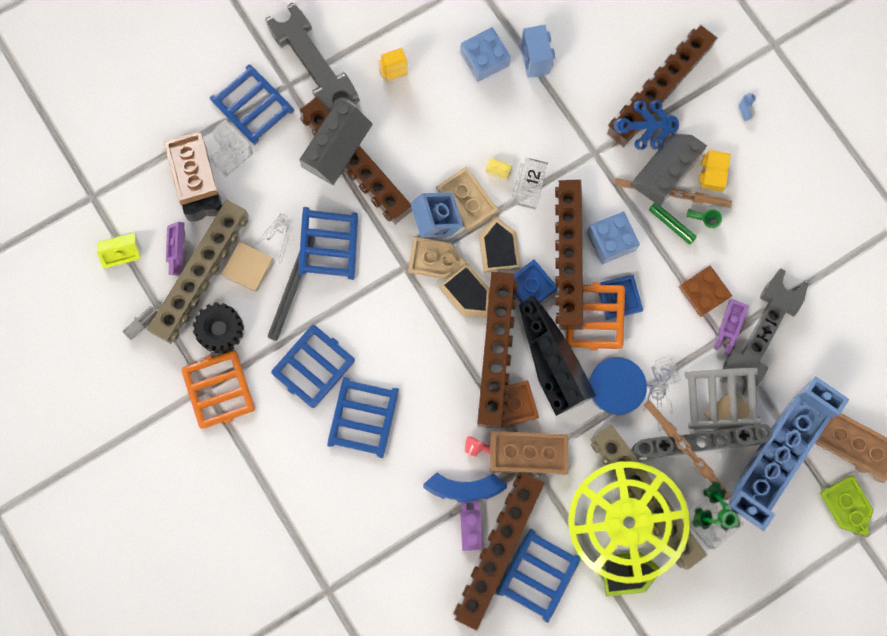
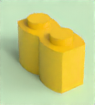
[378,47,408,82]
[698,150,731,192]

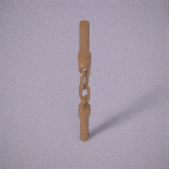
[614,178,732,208]
[644,400,732,500]

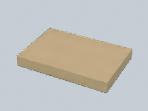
[436,166,499,232]

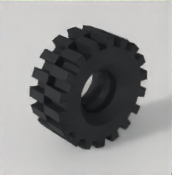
[193,302,244,353]

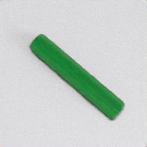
[649,203,697,244]

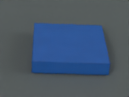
[513,259,558,303]
[599,275,643,320]

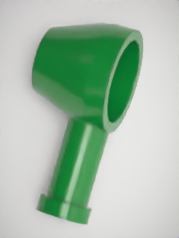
[686,209,722,229]

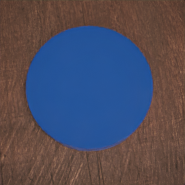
[589,357,647,415]

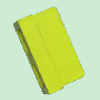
[97,233,141,269]

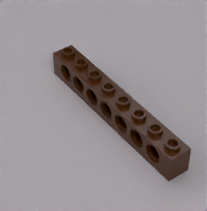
[607,25,717,147]
[299,97,412,225]
[555,179,583,330]
[477,272,518,429]
[453,472,545,631]

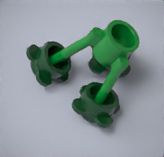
[692,481,741,530]

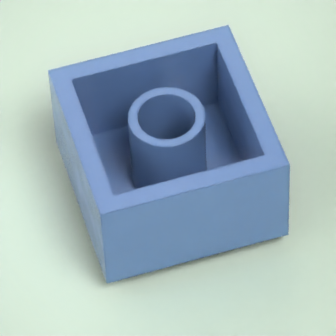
[520,25,555,78]
[460,27,511,82]
[410,192,463,238]
[587,211,640,265]

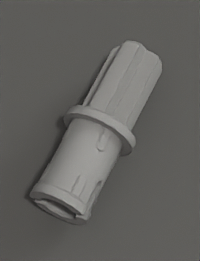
[122,306,157,340]

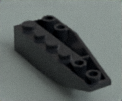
[519,296,596,416]

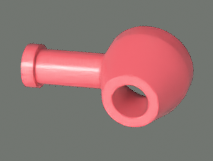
[465,436,490,457]

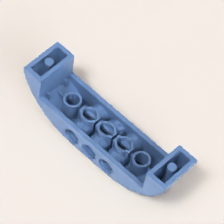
[729,376,850,531]

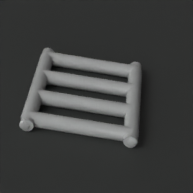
[685,368,761,429]

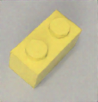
[486,158,512,180]

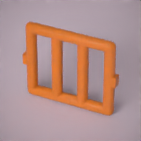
[566,282,625,351]
[181,350,255,429]

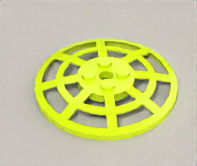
[568,461,690,583]

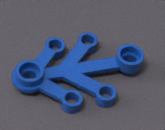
[614,100,679,150]

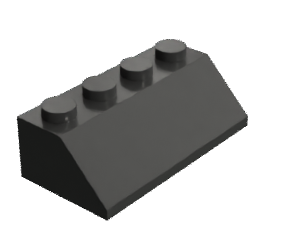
[299,98,373,186]
[630,134,707,206]

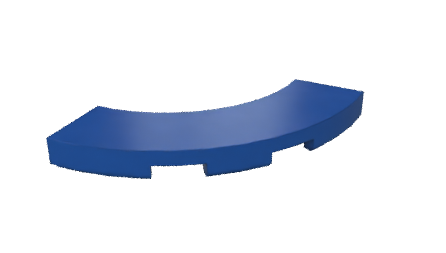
[423,473,507,503]

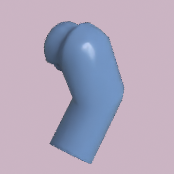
[739,93,756,121]

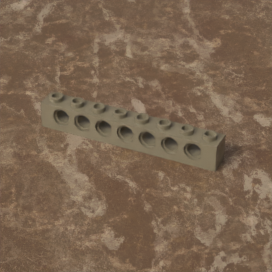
[147,199,249,344]
[590,424,707,569]

